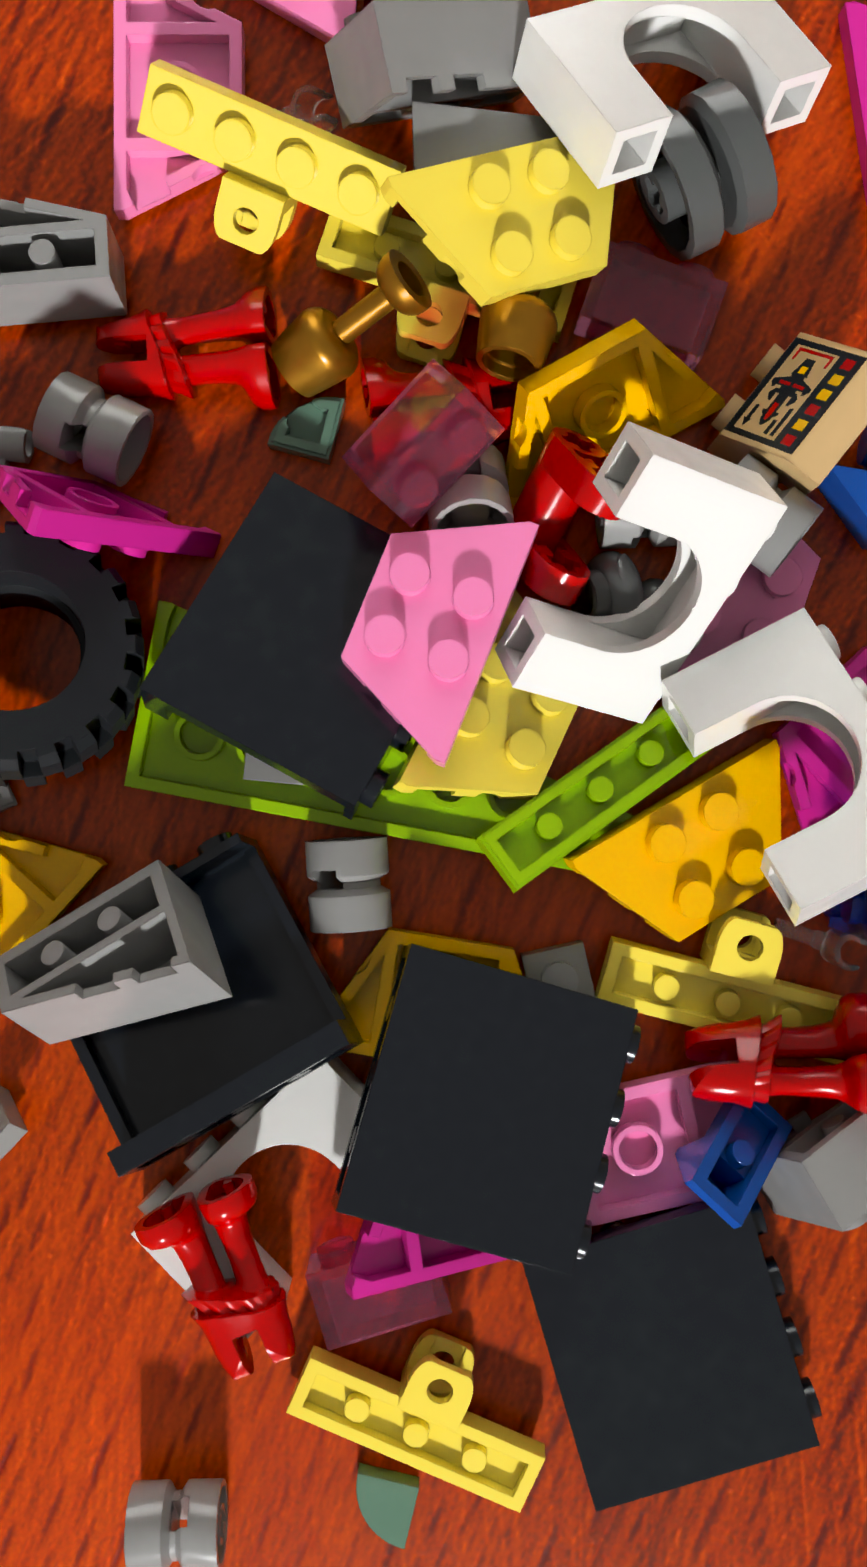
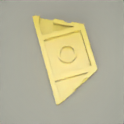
[380,137,615,307]
[392,589,578,800]

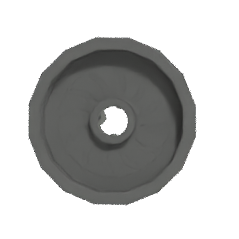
[632,78,778,261]

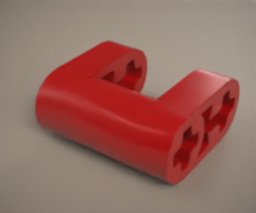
[513,427,620,606]

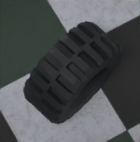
[0,521,145,787]

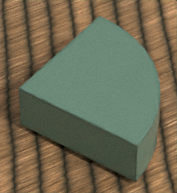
[267,397,346,465]
[356,1463,419,1549]

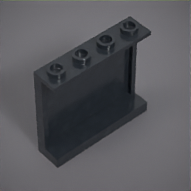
[139,472,412,820]
[70,832,364,1177]
[331,943,641,1276]
[522,1198,822,1512]

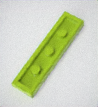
[476,706,715,893]

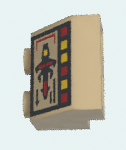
[707,332,867,495]

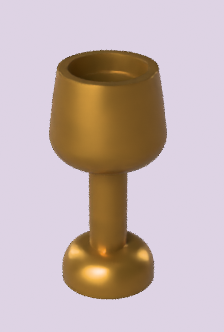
[271,249,432,397]
[476,291,558,382]

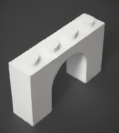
[512,0,832,189]
[495,421,788,724]
[662,608,867,926]
[131,1057,364,1339]

